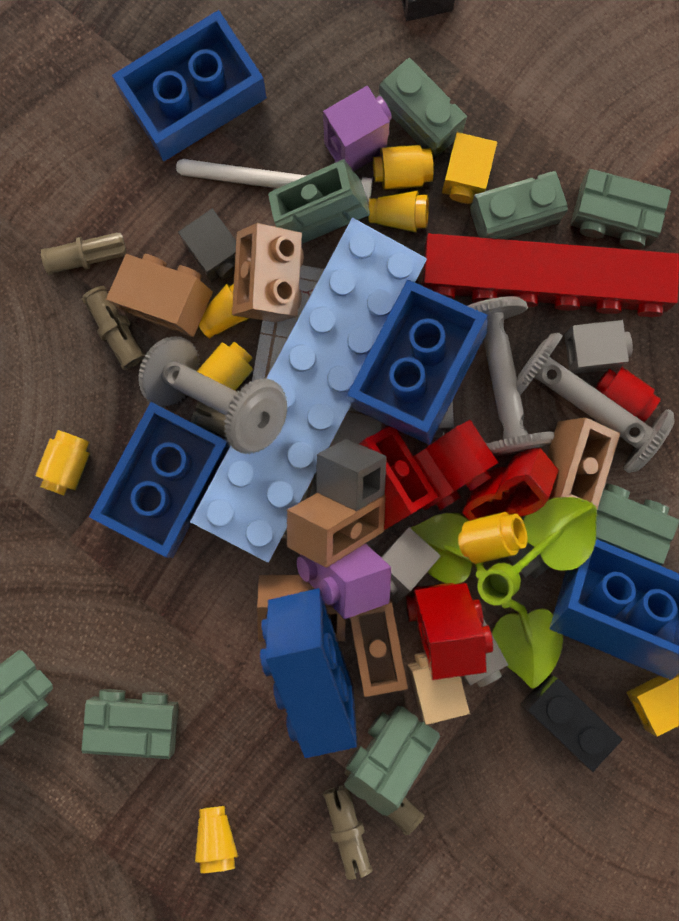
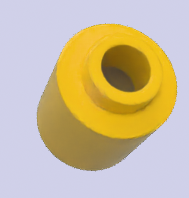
[373,145,434,190]
[197,342,253,391]
[35,430,90,495]
[458,512,528,564]

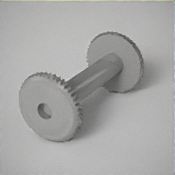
[468,296,554,456]
[516,333,675,473]
[138,336,287,454]

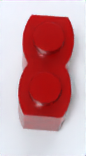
[413,420,499,511]
[462,448,559,521]

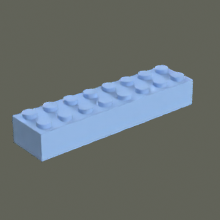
[190,217,427,563]

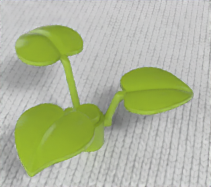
[410,497,597,688]

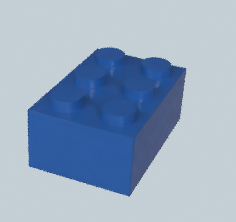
[112,10,267,162]
[347,279,488,445]
[89,402,231,558]
[549,539,679,680]
[260,588,357,758]

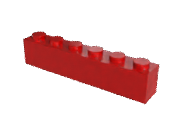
[422,233,679,317]

